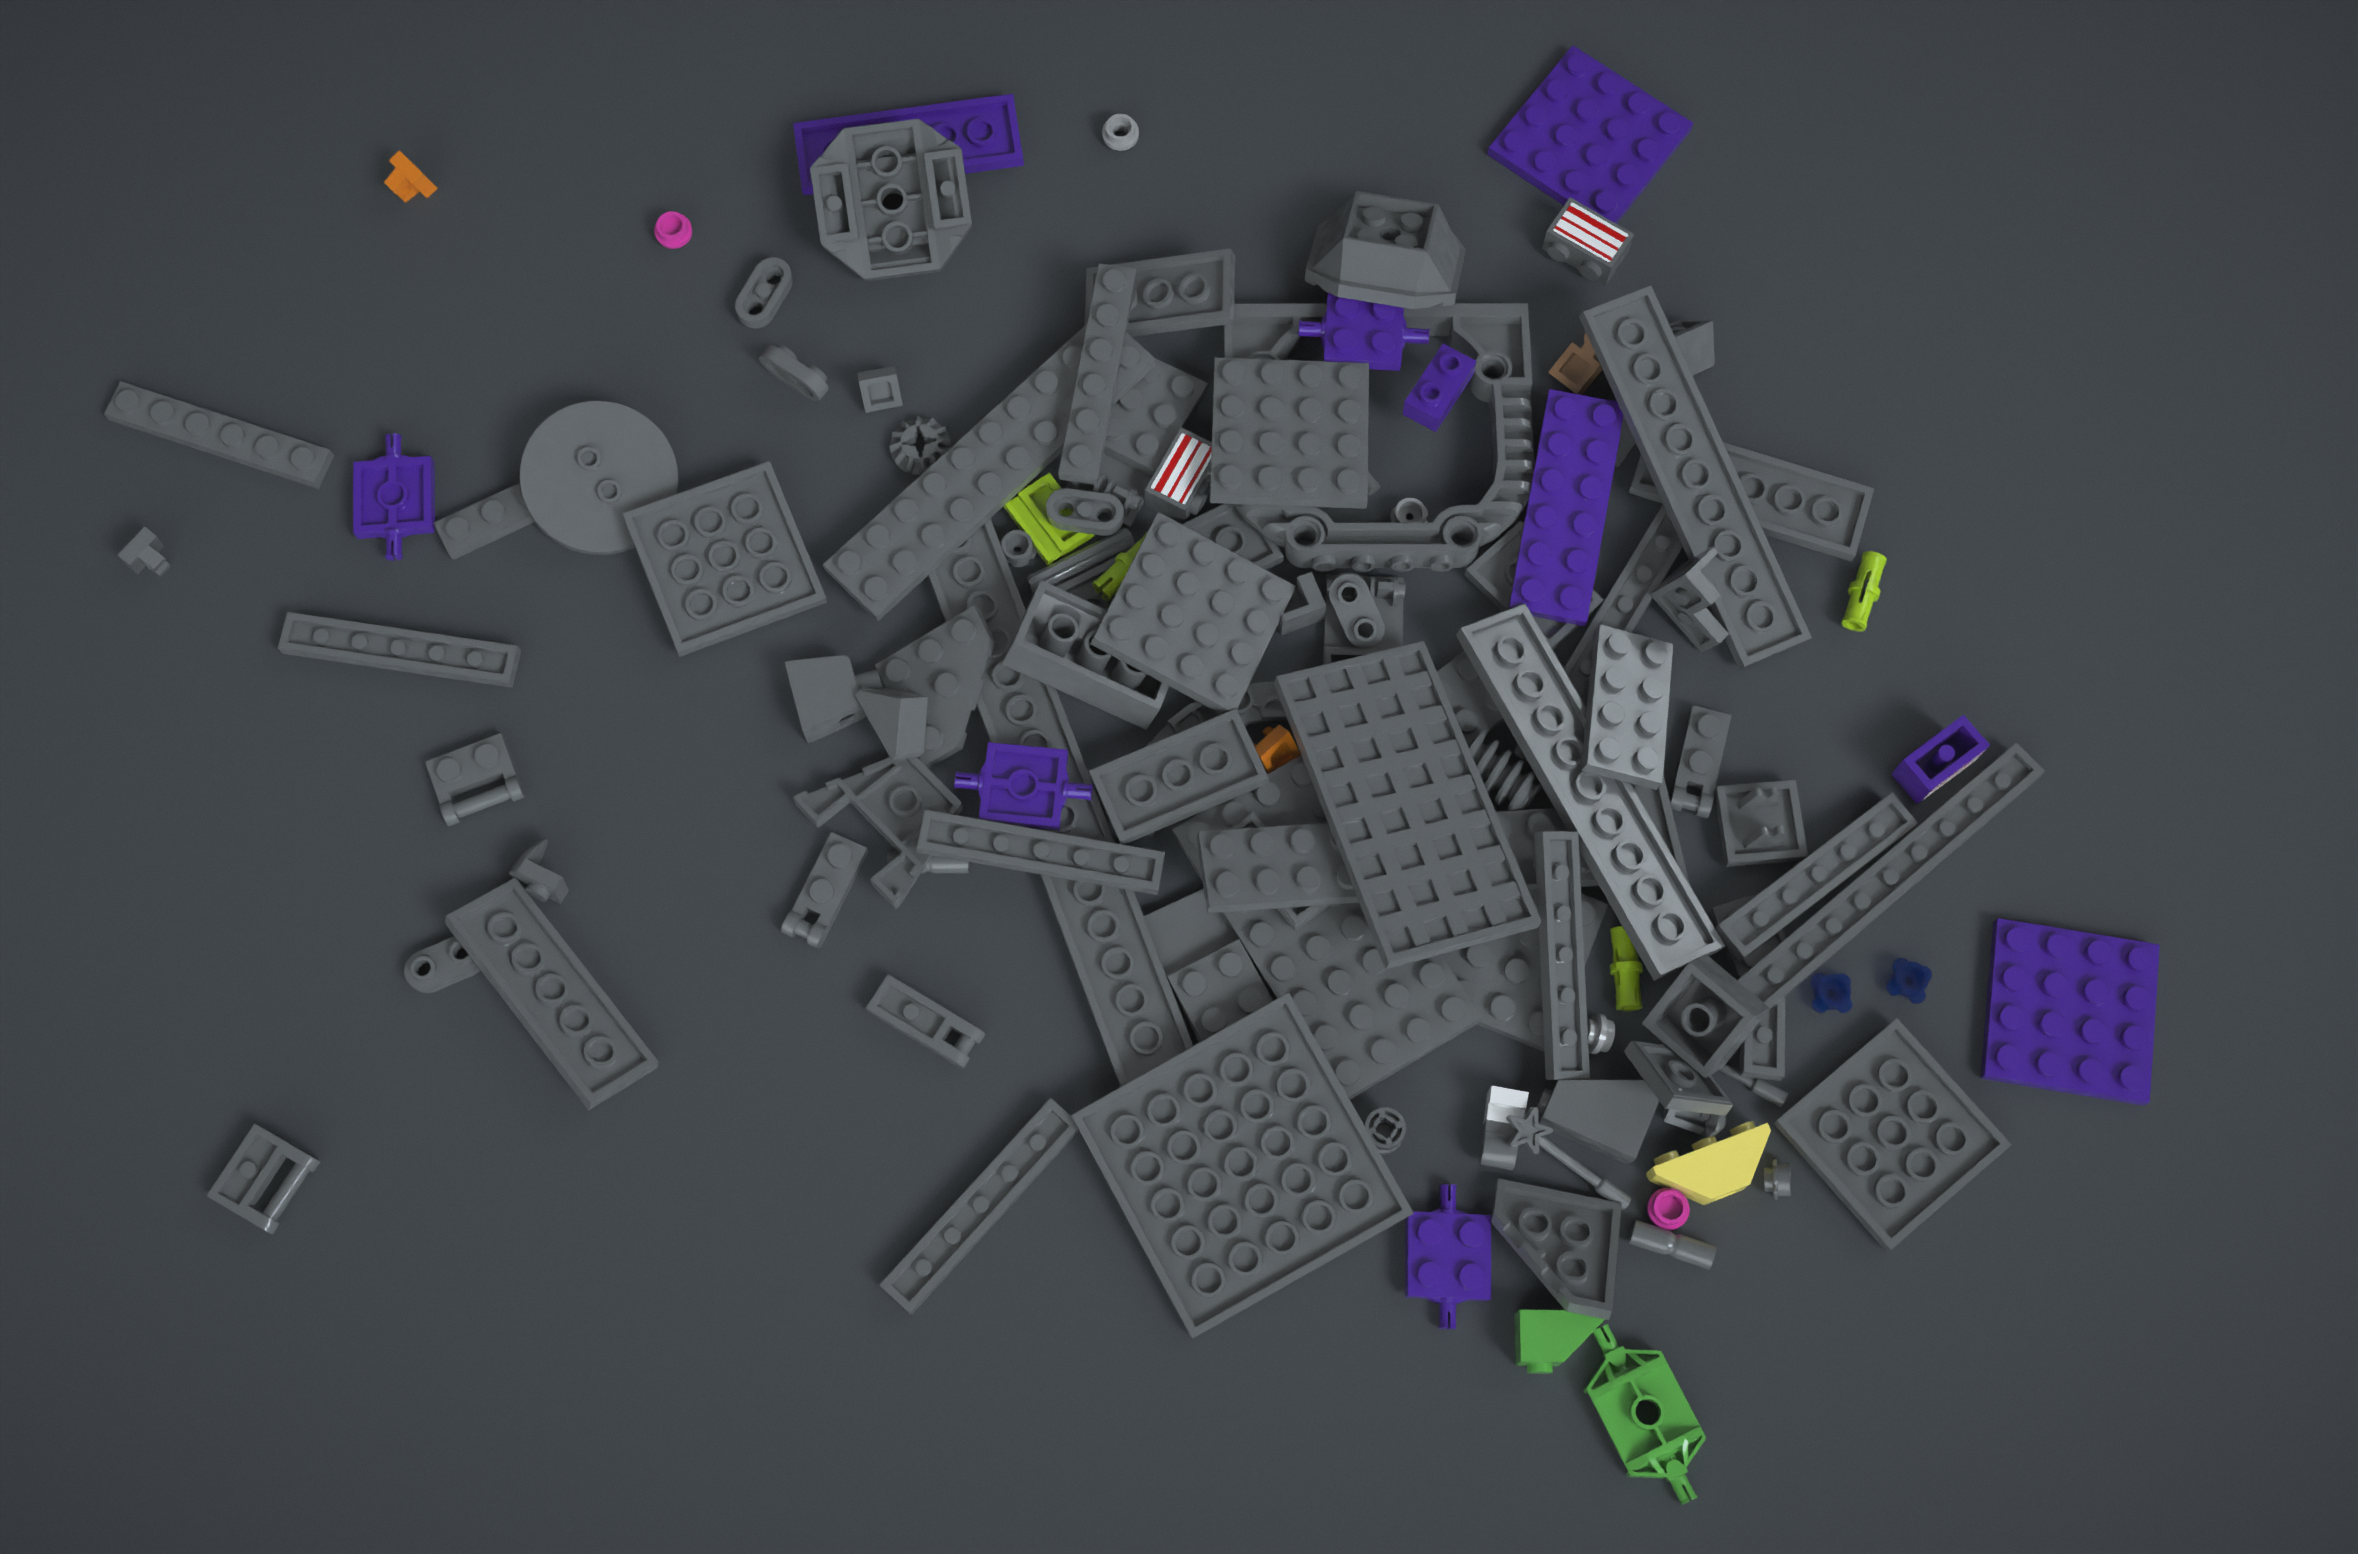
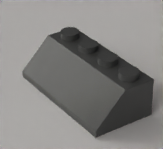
[1002,580,1169,730]

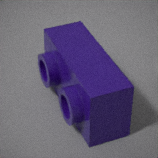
[1402,343,1477,432]

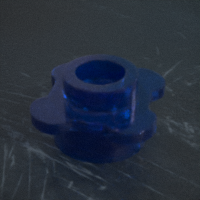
[1886,958,1932,1004]
[1810,973,1853,1014]

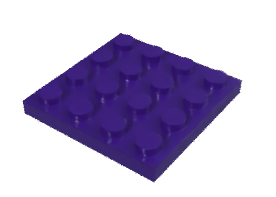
[1487,45,1694,224]
[1980,918,2160,1106]

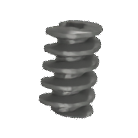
[1468,729,1542,811]

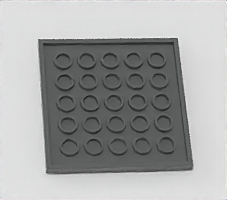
[1071,993,1414,1339]

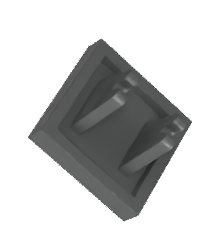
[1714,780,1808,867]

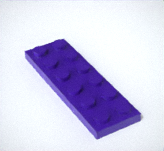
[793,94,1024,196]
[1508,389,1624,626]

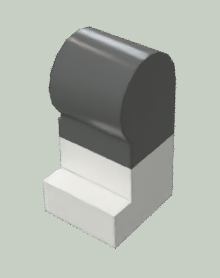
[1479,1086,1529,1171]

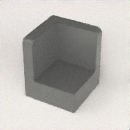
[1277,572,1326,636]

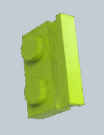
[1004,473,1094,566]

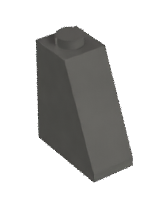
[1536,1080,1659,1166]

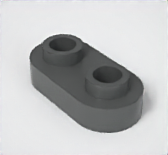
[735,257,793,329]
[759,345,829,402]
[1046,488,1124,536]
[1329,572,1385,649]
[404,936,481,993]

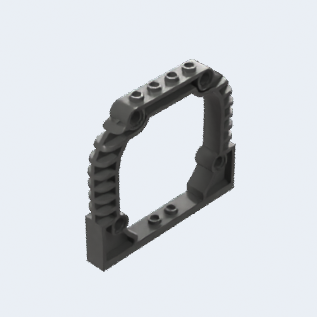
[1223,303,1535,572]

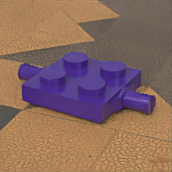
[1298,293,1430,371]
[353,433,435,561]
[954,742,1093,831]
[1405,1184,1491,1330]

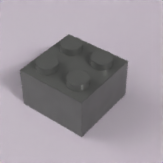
[1642,955,1770,1078]

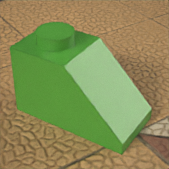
[1514,1310,1605,1374]

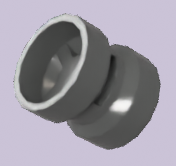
[1364,1107,1406,1155]

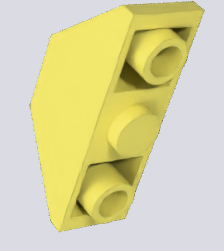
[1646,1121,1771,1205]

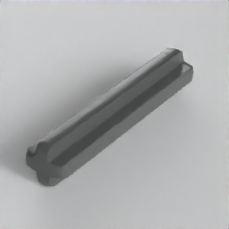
[1027,528,1135,594]

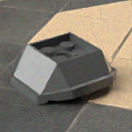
[810,119,972,281]
[1305,191,1466,309]

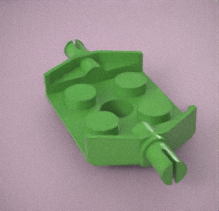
[1583,1324,1706,1505]

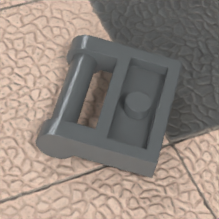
[425,733,525,827]
[206,1123,321,1235]

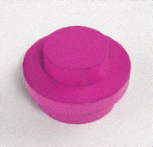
[654,211,692,249]
[1647,1188,1690,1230]

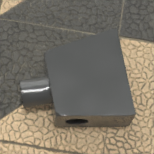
[785,655,883,743]

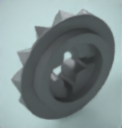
[889,415,951,475]

